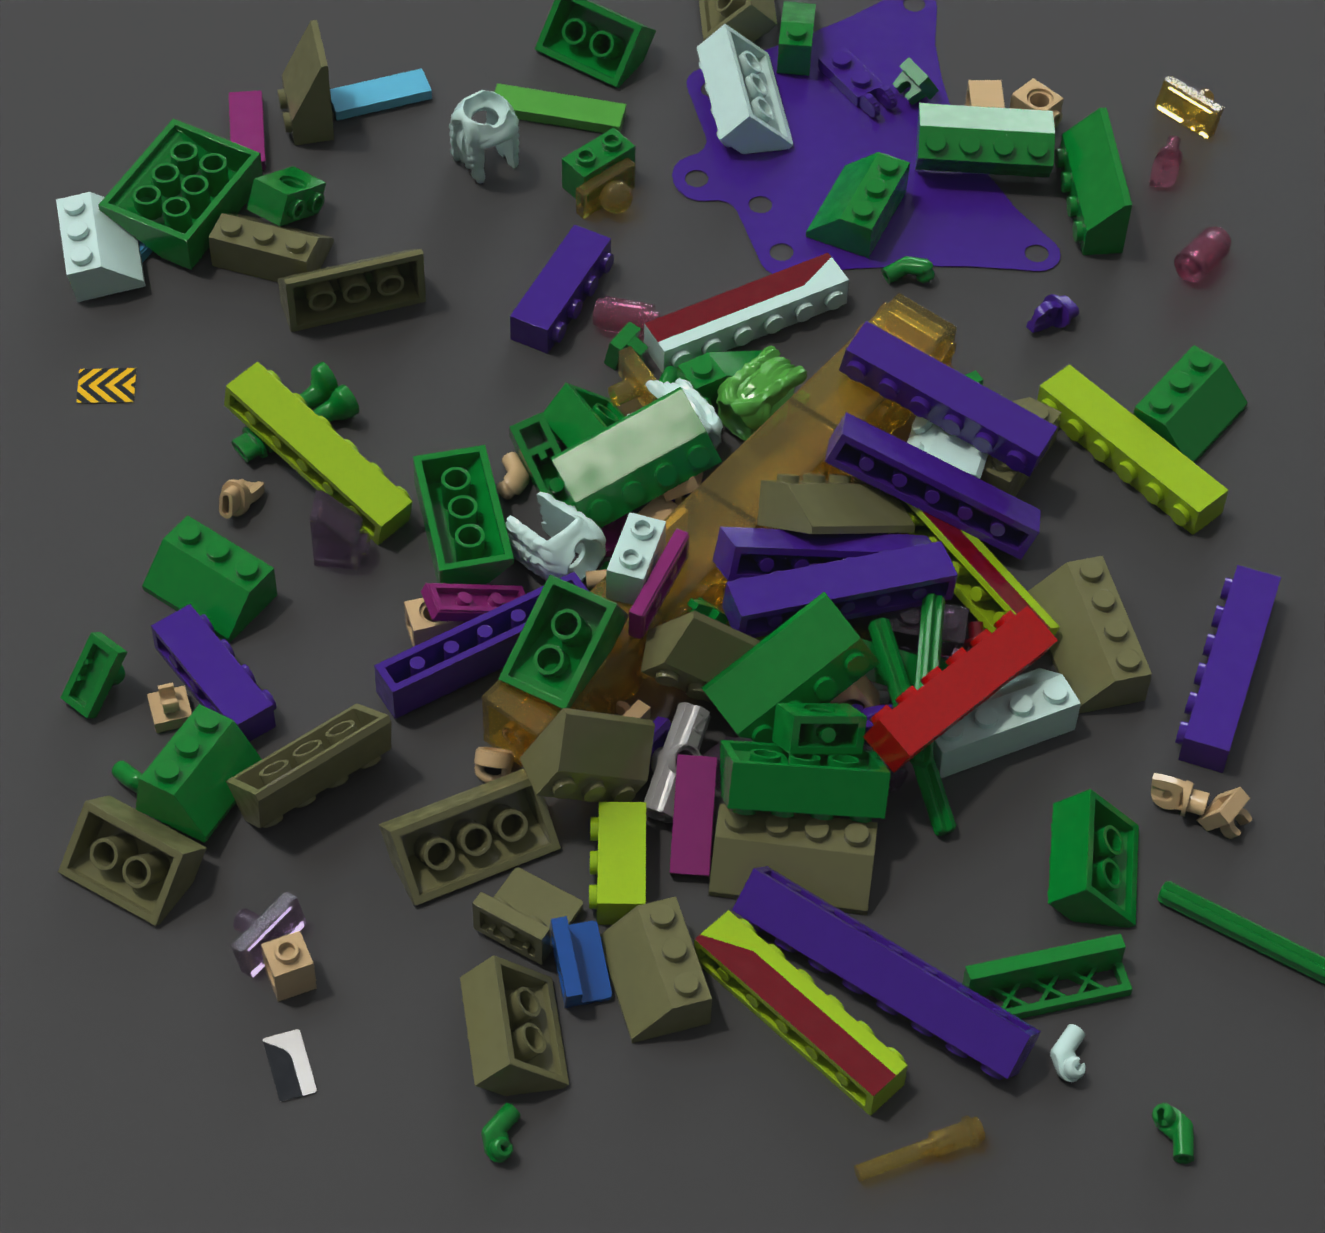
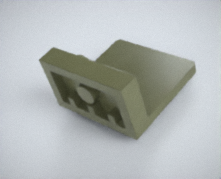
[472,867,583,965]

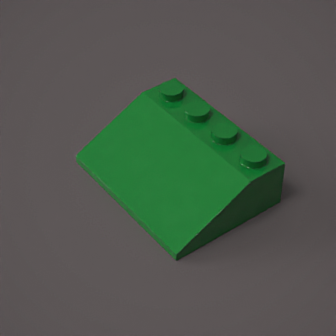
[98,118,263,270]

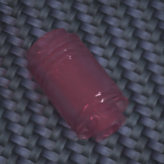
[1174,227,1231,282]
[593,296,660,338]

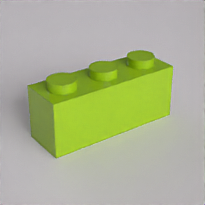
[589,802,646,925]

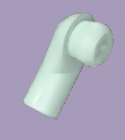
[1050,1024,1086,1082]

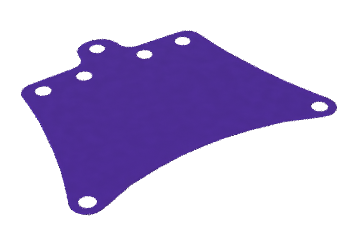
[672,0,1061,274]

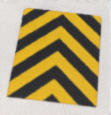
[77,368,136,403]

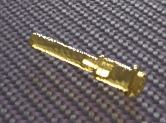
[854,1115,985,1181]

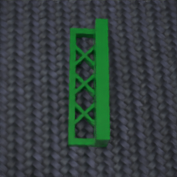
[962,933,1133,1019]

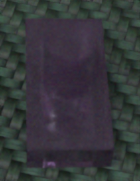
[231,891,307,978]

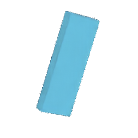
[330,68,432,120]

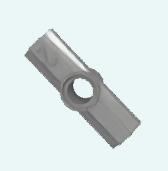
[644,702,711,823]

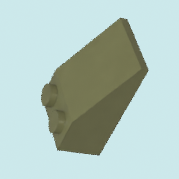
[277,20,334,145]

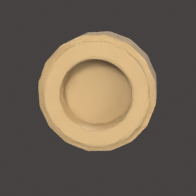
[474,747,514,783]

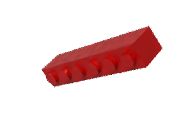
[863,606,1058,772]

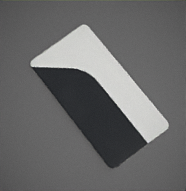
[263,1029,317,1101]

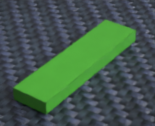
[495,83,627,133]

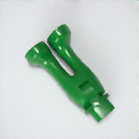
[231,362,359,462]

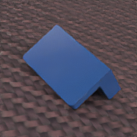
[549,916,612,1008]

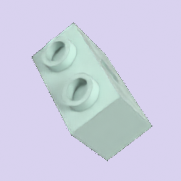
[606,512,666,605]

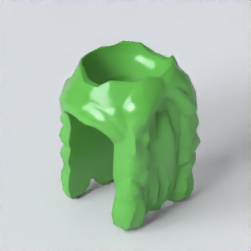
[716,345,810,441]

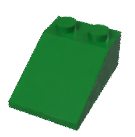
[498,574,629,709]

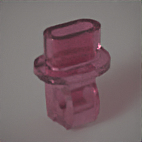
[1149,136,1183,187]

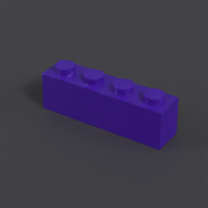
[510,224,614,354]
[151,604,277,742]

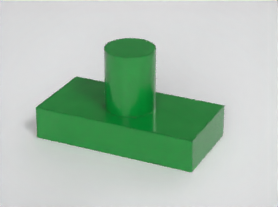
[60,632,128,718]

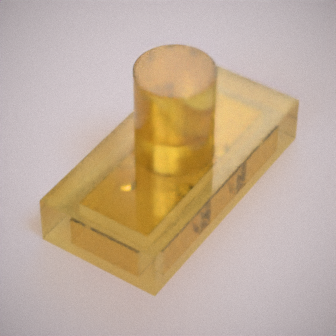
[1154,76,1224,139]
[608,346,658,407]

